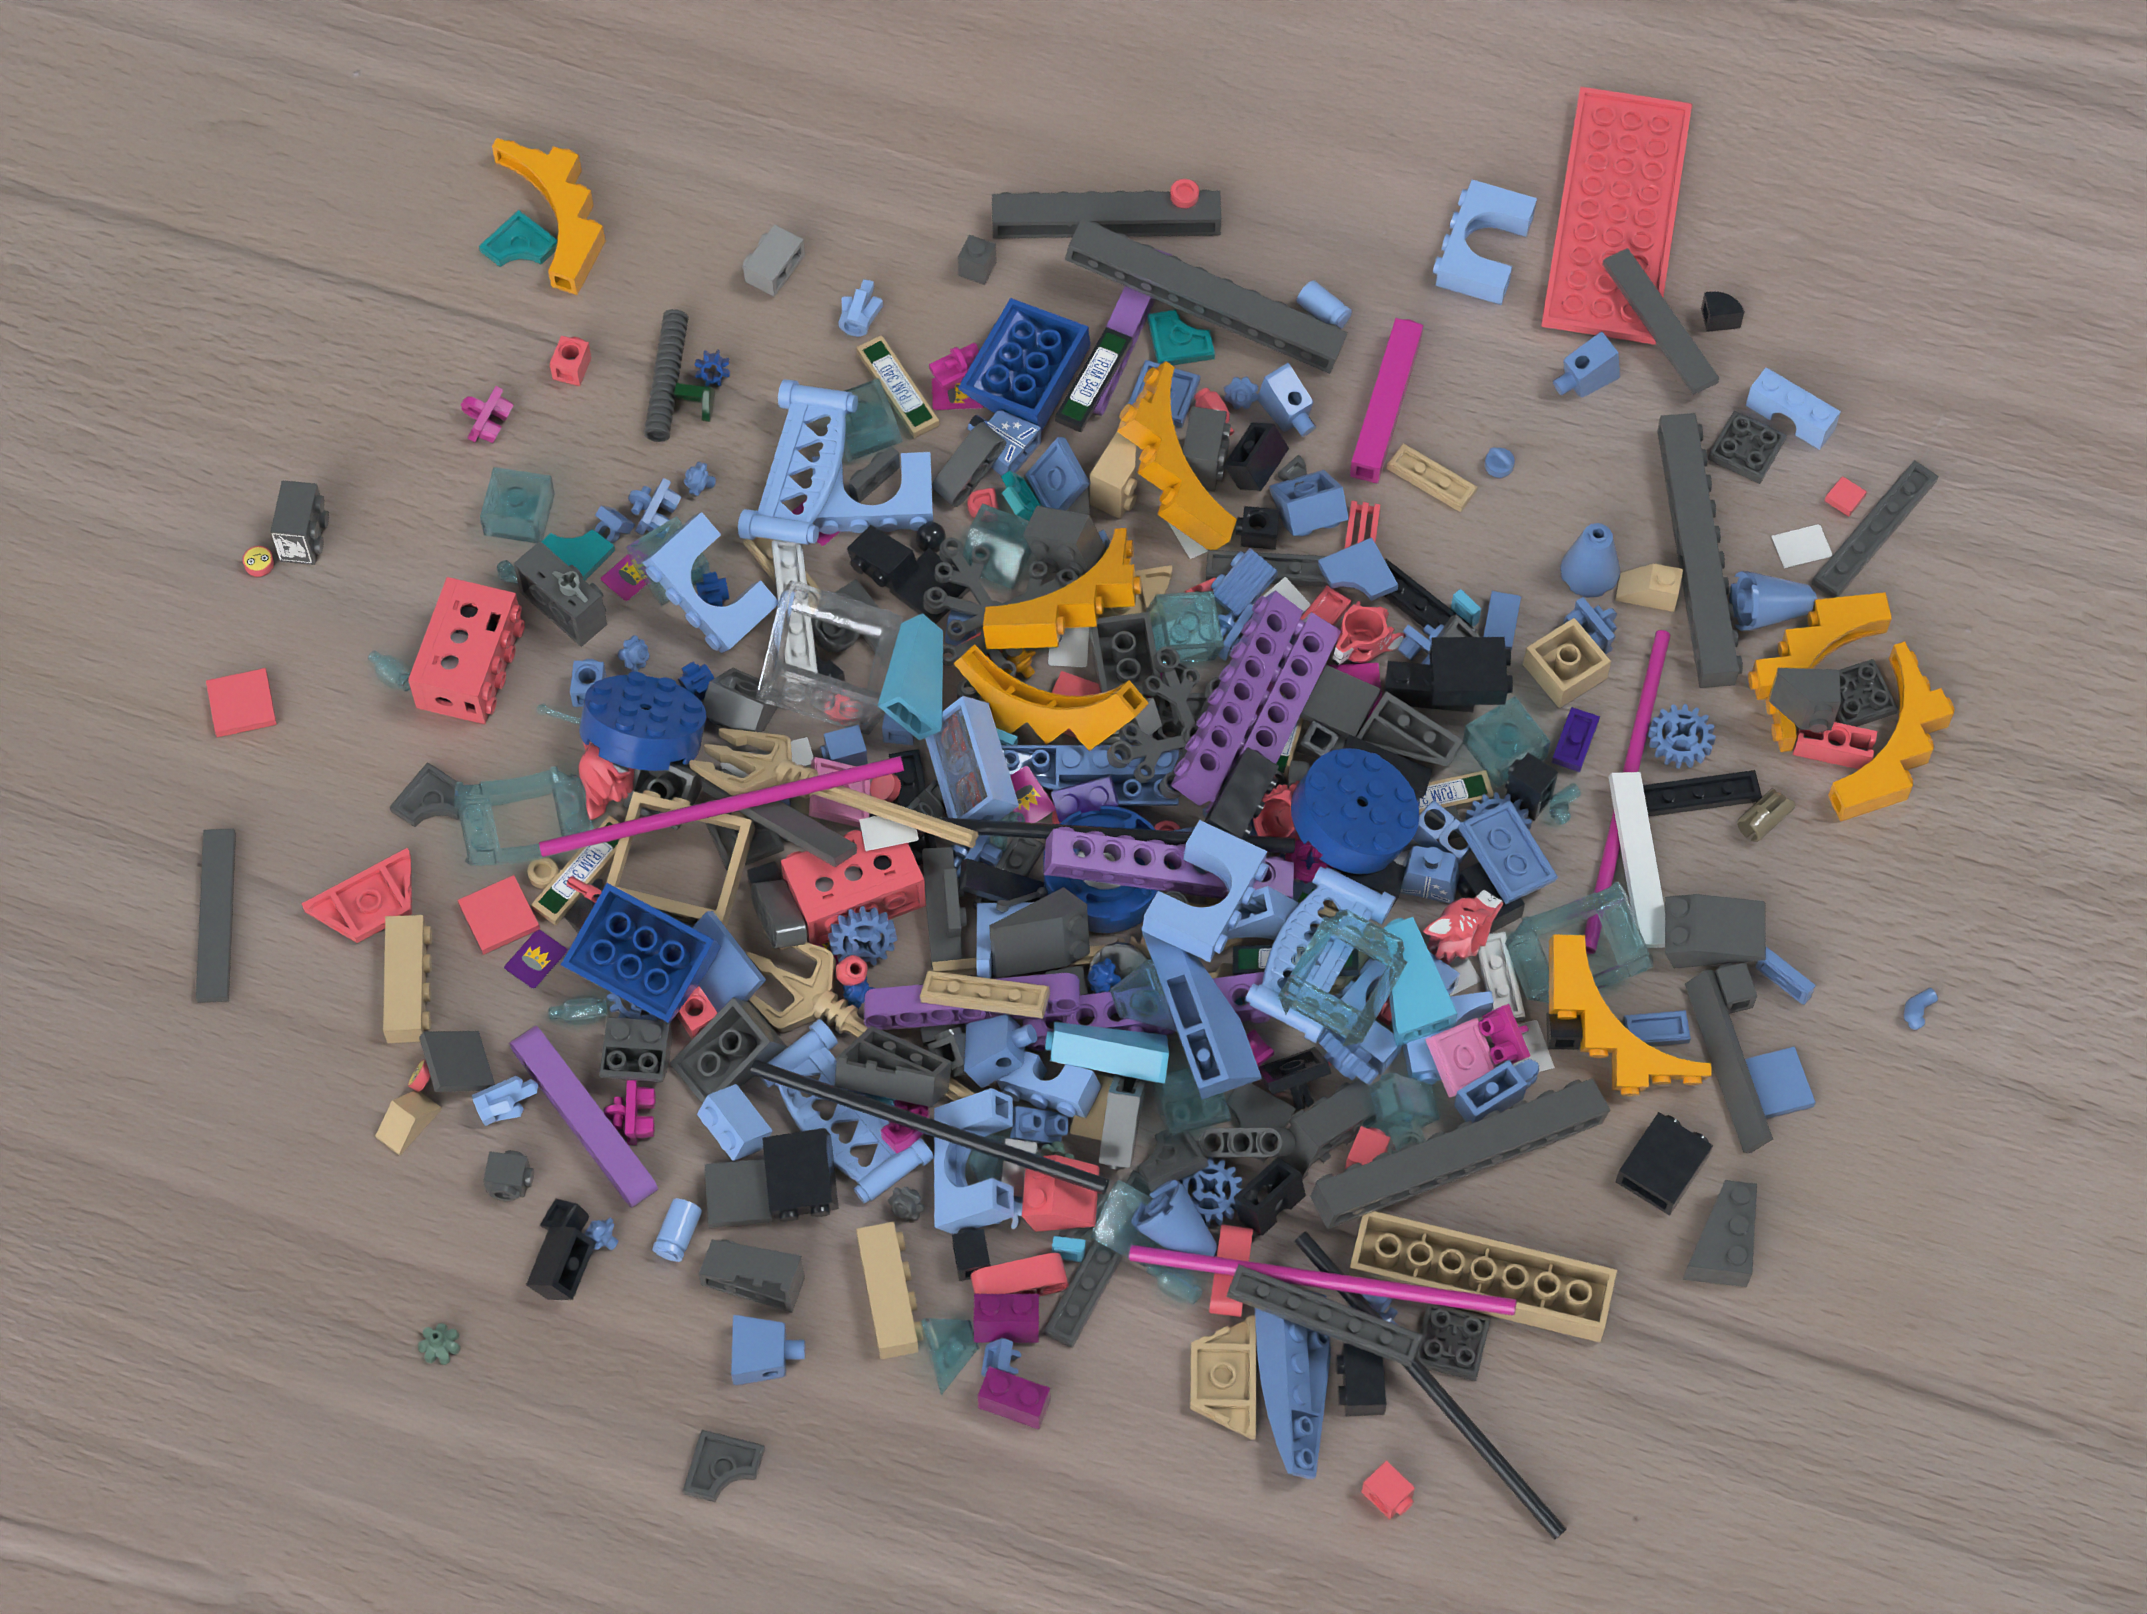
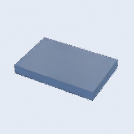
[1458,801,1558,904]
[692,911,766,1013]

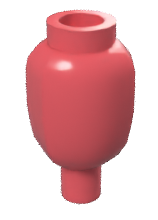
[1194,388,1234,437]
[836,955,868,986]

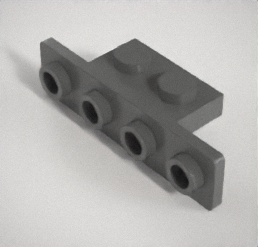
[922,847,967,969]

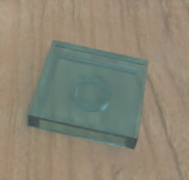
[1091,1180,1158,1267]

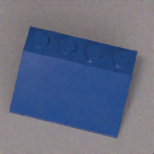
[958,298,1091,432]
[561,883,721,1024]

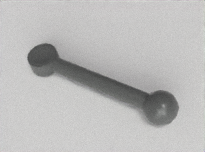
[996,887,1048,912]

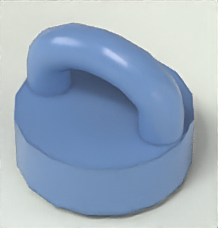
[1485,447,1515,478]

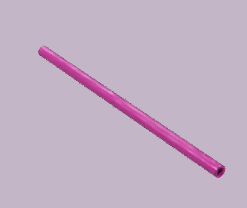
[1584,630,1671,954]
[539,756,904,857]
[1129,1245,1517,1316]

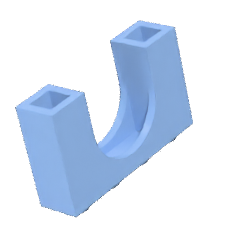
[1433,180,1537,305]
[812,452,933,534]
[642,512,778,653]
[1142,820,1269,962]
[1323,944,1460,1075]
[934,1088,1014,1234]

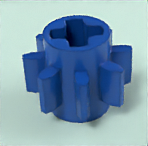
[695,350,730,387]
[696,572,730,607]
[678,661,714,701]

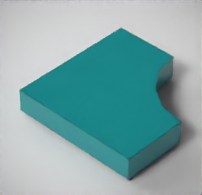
[479,210,558,267]
[1147,310,1215,366]
[1001,471,1041,521]
[541,529,615,581]

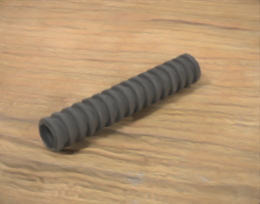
[644,309,689,442]

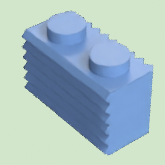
[1211,548,1278,619]

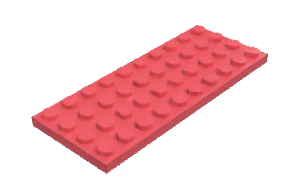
[1541,86,1692,345]

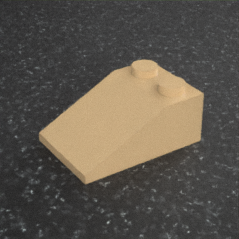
[1089,432,1138,519]

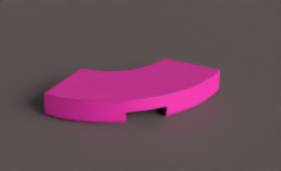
[880,1100,930,1154]

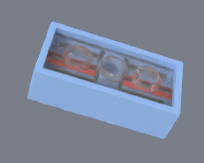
[925,696,1019,836]

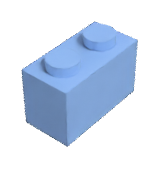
[697,1084,773,1161]

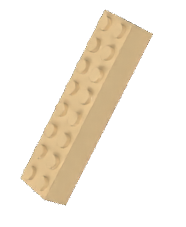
[1348,1211,1617,1342]

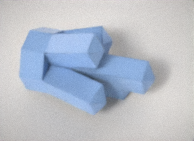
[839,279,883,337]
[472,1076,538,1126]

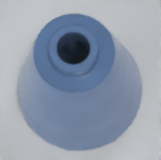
[1560,523,1620,597]
[1729,571,1817,631]
[1131,1180,1218,1257]

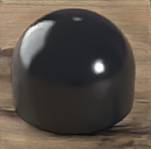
[916,522,946,552]

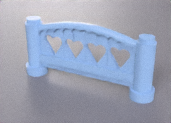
[738,379,858,545]
[1245,866,1396,1043]
[761,1019,934,1204]

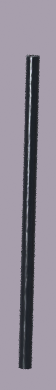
[923,817,1295,853]
[751,1060,1109,1195]
[1294,1231,1567,1540]

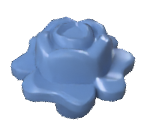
[1224,377,1259,410]
[684,461,716,496]
[618,635,650,672]
[585,1218,618,1250]

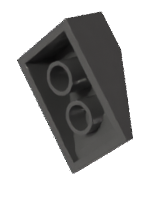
[1090,612,1161,697]
[989,887,1090,978]
[1665,894,1766,968]
[670,997,787,1104]

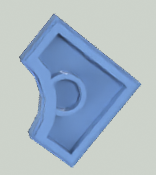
[1318,537,1398,601]

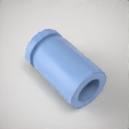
[1296,280,1352,329]
[652,1199,702,1262]

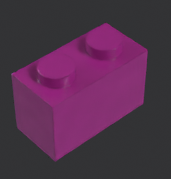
[974,1294,1039,1343]
[977,1366,1051,1430]

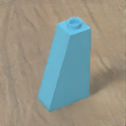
[878,613,943,740]
[1382,917,1458,1047]
[1045,1022,1169,1083]

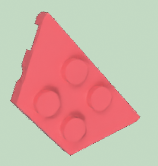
[302,848,412,943]

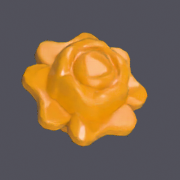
[1005,648,1036,679]

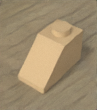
[1615,563,1683,612]

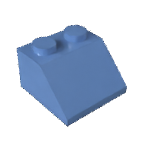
[1269,470,1349,536]

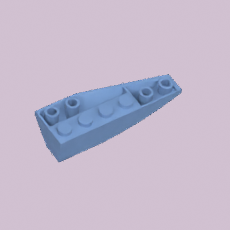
[1001,745,1179,806]
[1140,927,1262,1100]
[1255,1289,1331,1479]

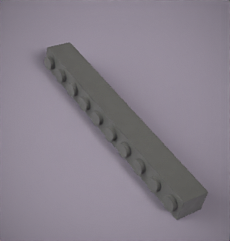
[1065,219,1348,374]
[1657,413,1743,688]
[1310,1078,1610,1229]

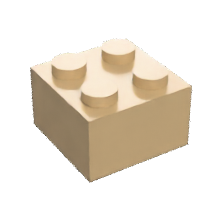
[1523,618,1611,709]

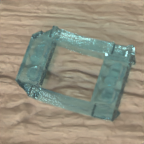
[454,766,594,866]
[1505,882,1654,1003]
[1278,909,1407,1047]

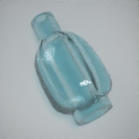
[368,650,412,691]
[548,995,607,1025]
[1147,1264,1203,1304]

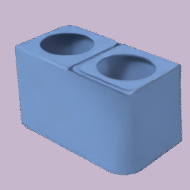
[1413,800,1471,865]

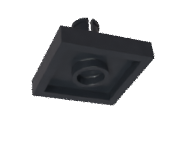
[1258,1047,1332,1109]

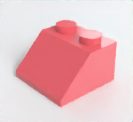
[1022,1155,1100,1232]

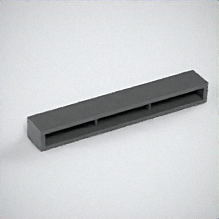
[992,189,1222,239]

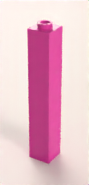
[1350,318,1423,484]

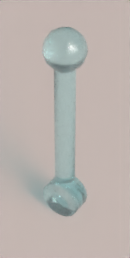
[536,703,581,725]

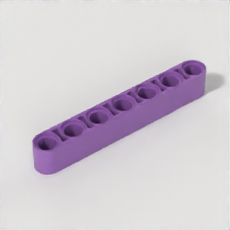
[1093,248,1172,416]
[864,973,1080,1030]
[509,1025,658,1208]

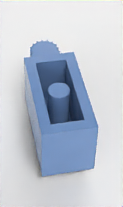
[1454,1059,1540,1123]

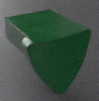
[674,383,716,422]

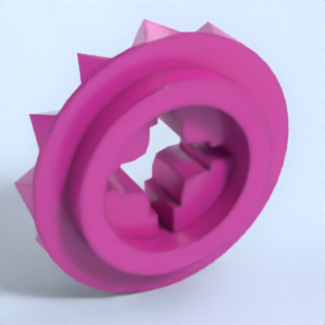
[1285,839,1333,884]

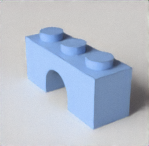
[1745,367,1841,450]
[996,1051,1102,1118]

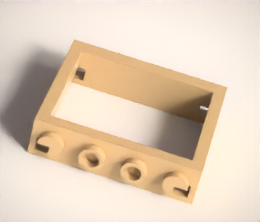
[606,790,755,928]

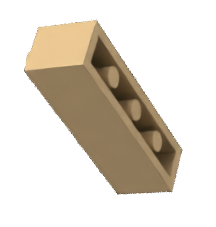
[383,915,432,1043]
[856,1222,923,1360]

